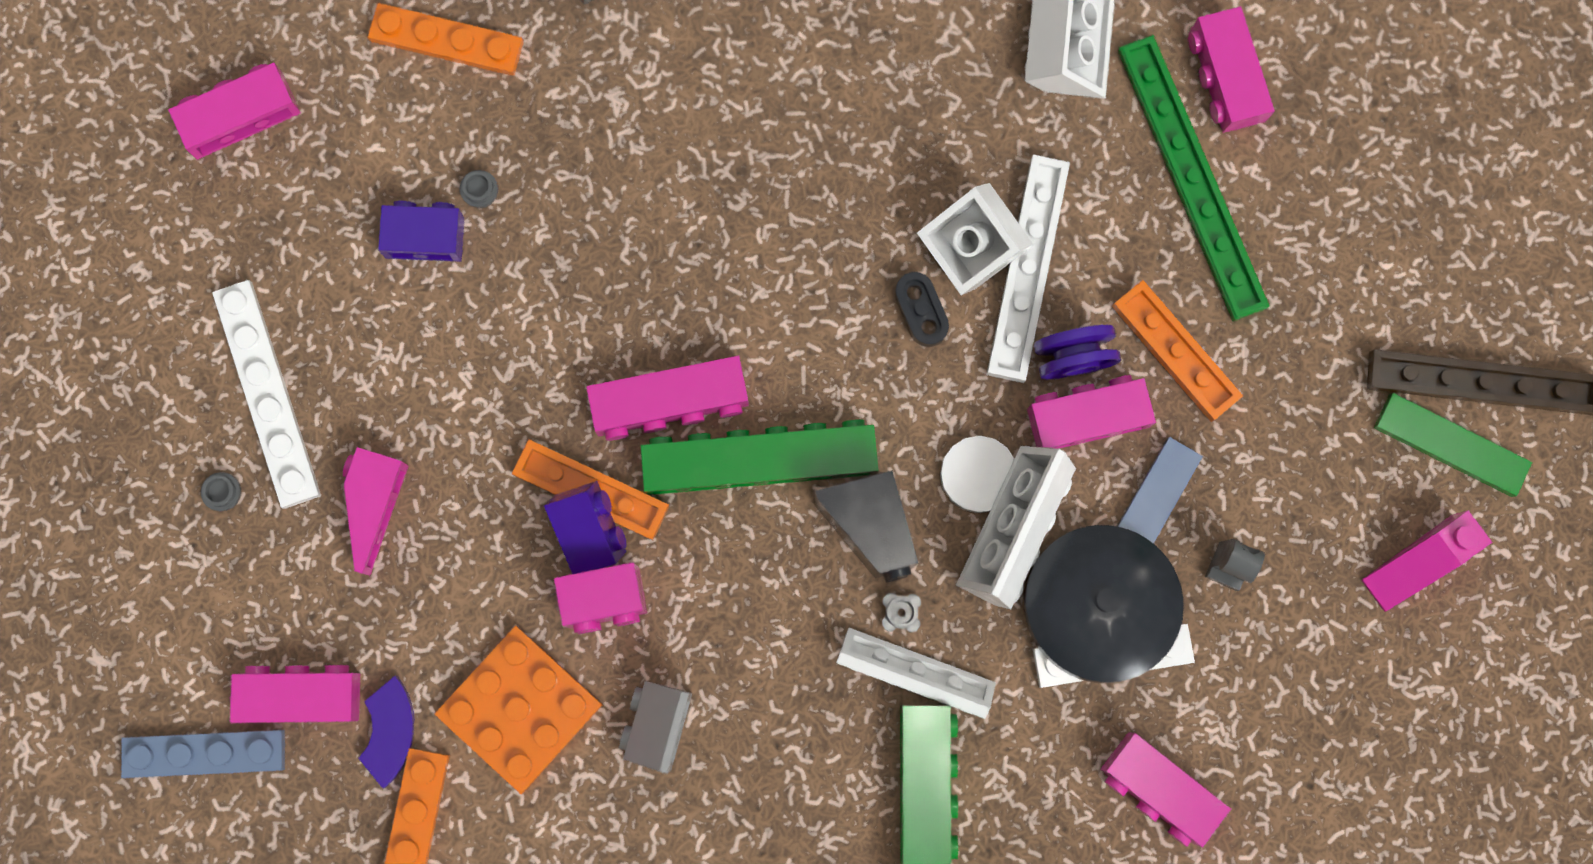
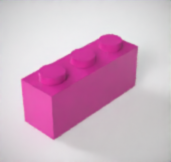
[1188,6,1275,133]
[168,63,301,160]
[1027,375,1156,449]
[230,665,360,723]
[1100,732,1231,848]

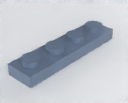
[121,730,285,778]

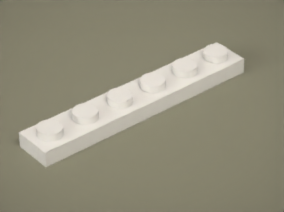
[986,155,1070,383]
[212,280,321,509]

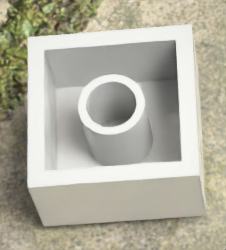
[917,183,1034,295]

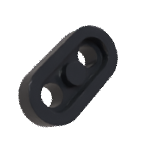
[895,272,949,347]

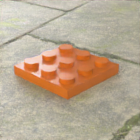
[434,625,603,795]

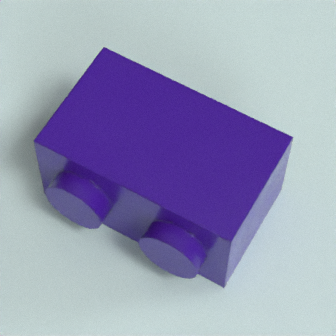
[378,201,465,262]
[544,481,627,574]

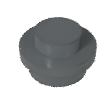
[460,170,498,208]
[201,472,242,511]

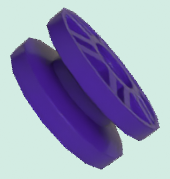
[1034,325,1122,379]

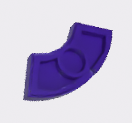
[358,676,415,789]

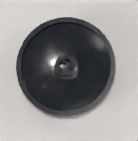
[1024,525,1184,683]

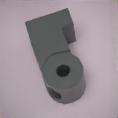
[1205,538,1265,591]

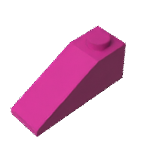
[343,447,409,576]
[1361,510,1493,612]

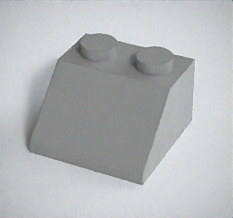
[619,681,693,774]

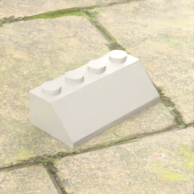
[1025,0,1114,98]
[956,446,1076,609]

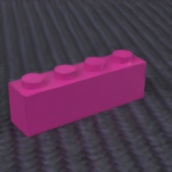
[586,356,749,441]

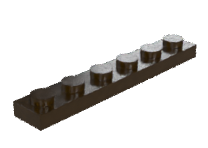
[1367,349,1593,415]

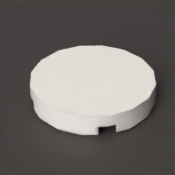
[940,436,1014,513]

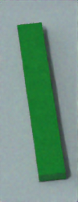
[1117,35,1270,322]

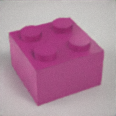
[554,562,648,634]

